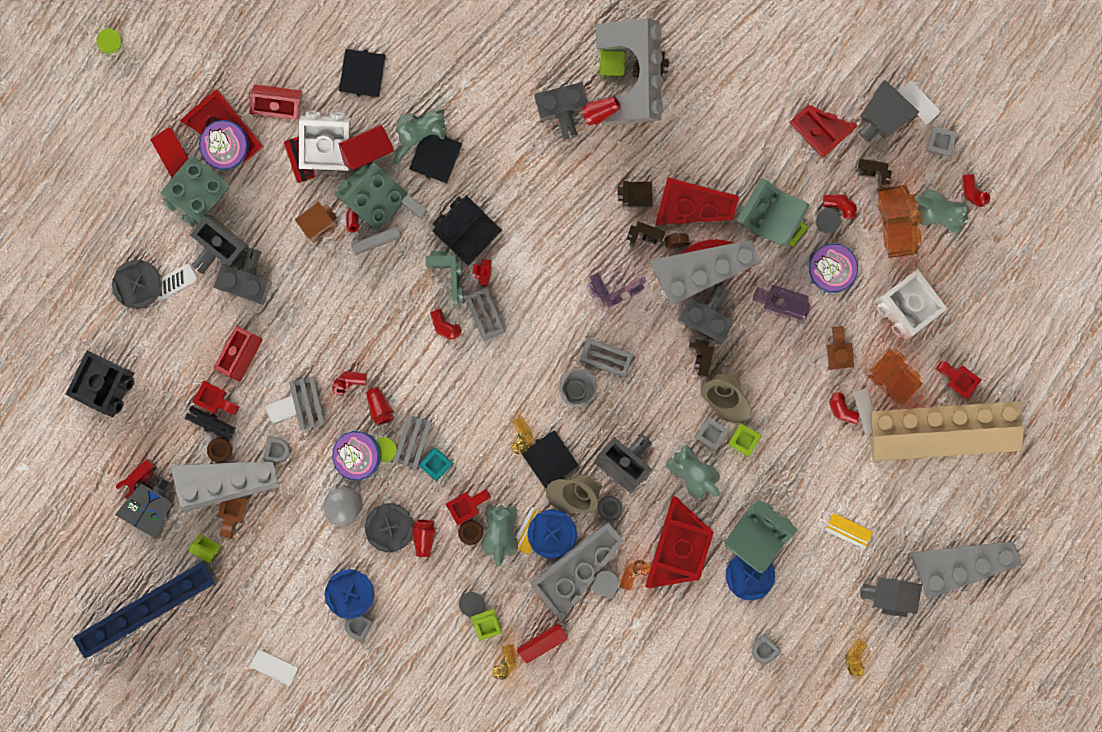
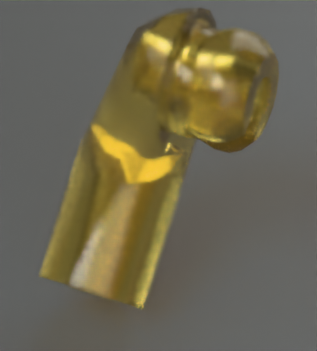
[511,416,532,454]
[845,638,868,677]
[492,644,517,680]

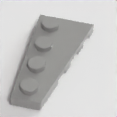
[649,240,761,306]
[170,461,279,512]
[530,521,623,622]
[910,541,1021,599]

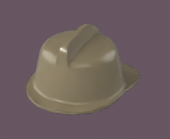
[700,370,751,423]
[546,474,602,513]

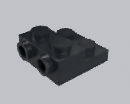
[432,195,502,266]
[65,350,135,417]

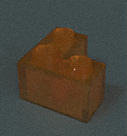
[877,185,922,258]
[863,349,923,406]

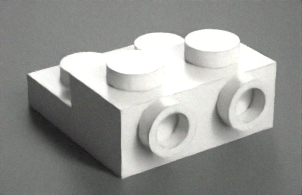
[299,111,351,171]
[876,269,947,340]

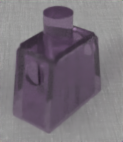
[753,285,812,325]

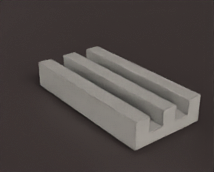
[351,227,402,255]
[464,286,506,341]
[579,337,634,378]
[289,376,325,430]
[393,414,432,469]

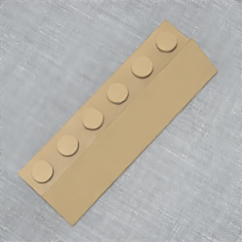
[870,401,1024,461]

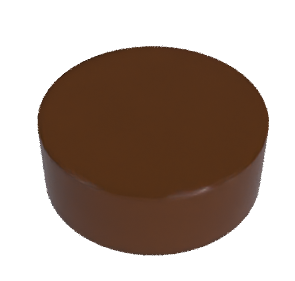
[664,233,690,248]
[207,438,233,462]
[458,520,483,545]

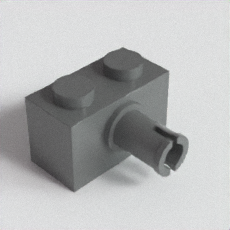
[534,82,588,140]
[190,215,249,274]
[213,247,272,305]
[677,285,734,344]
[594,434,652,494]
[860,577,922,617]

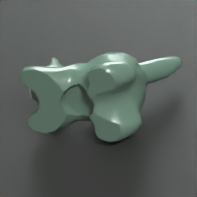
[394,108,448,165]
[915,189,969,233]
[666,445,720,499]
[482,504,518,566]

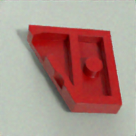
[789,104,858,159]

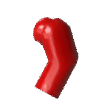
[430,309,462,340]

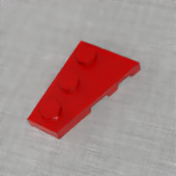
[179,89,265,162]
[655,177,739,225]

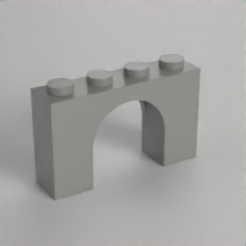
[596,18,663,125]

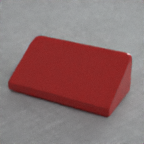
[249,85,302,120]
[338,124,394,169]
[151,127,189,178]
[213,325,263,382]
[517,623,568,664]

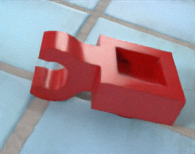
[472,259,492,287]
[935,361,982,400]
[192,381,240,416]
[116,459,157,499]
[446,489,491,525]

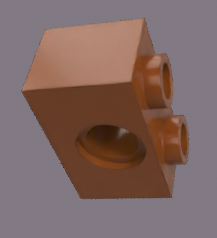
[294,202,337,243]

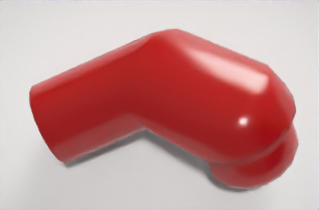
[962,174,990,207]
[823,194,857,219]
[346,207,359,232]
[332,371,367,395]
[829,392,860,424]

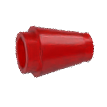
[582,96,621,126]
[366,387,394,426]
[412,519,437,557]

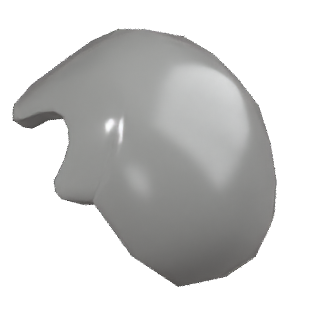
[559,368,597,407]
[323,486,362,526]

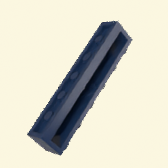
[72,561,219,659]

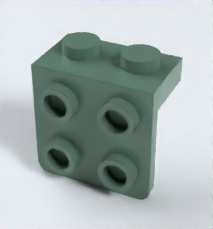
[160,157,229,228]
[334,161,408,230]
[736,178,809,246]
[426,251,464,307]
[724,499,798,573]

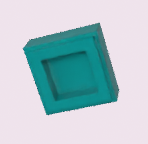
[419,447,453,482]

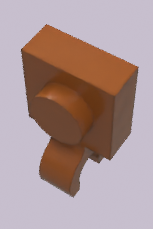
[826,326,854,370]
[217,497,249,539]

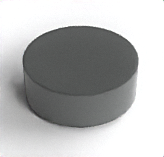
[815,208,841,233]
[597,496,622,521]
[459,592,484,617]

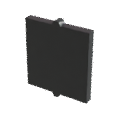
[339,49,386,98]
[409,135,463,184]
[521,430,579,489]

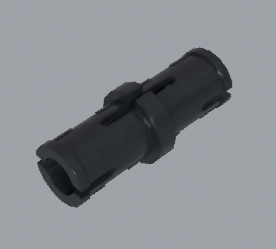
[185,405,236,441]

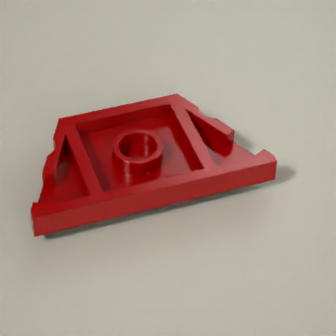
[645,495,714,588]

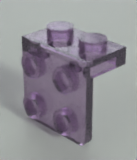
[586,272,647,308]

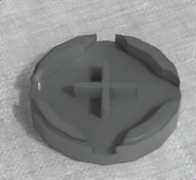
[112,259,162,309]
[365,503,414,553]

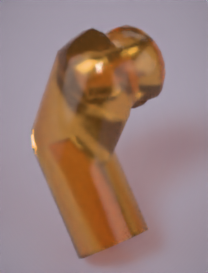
[619,560,651,591]

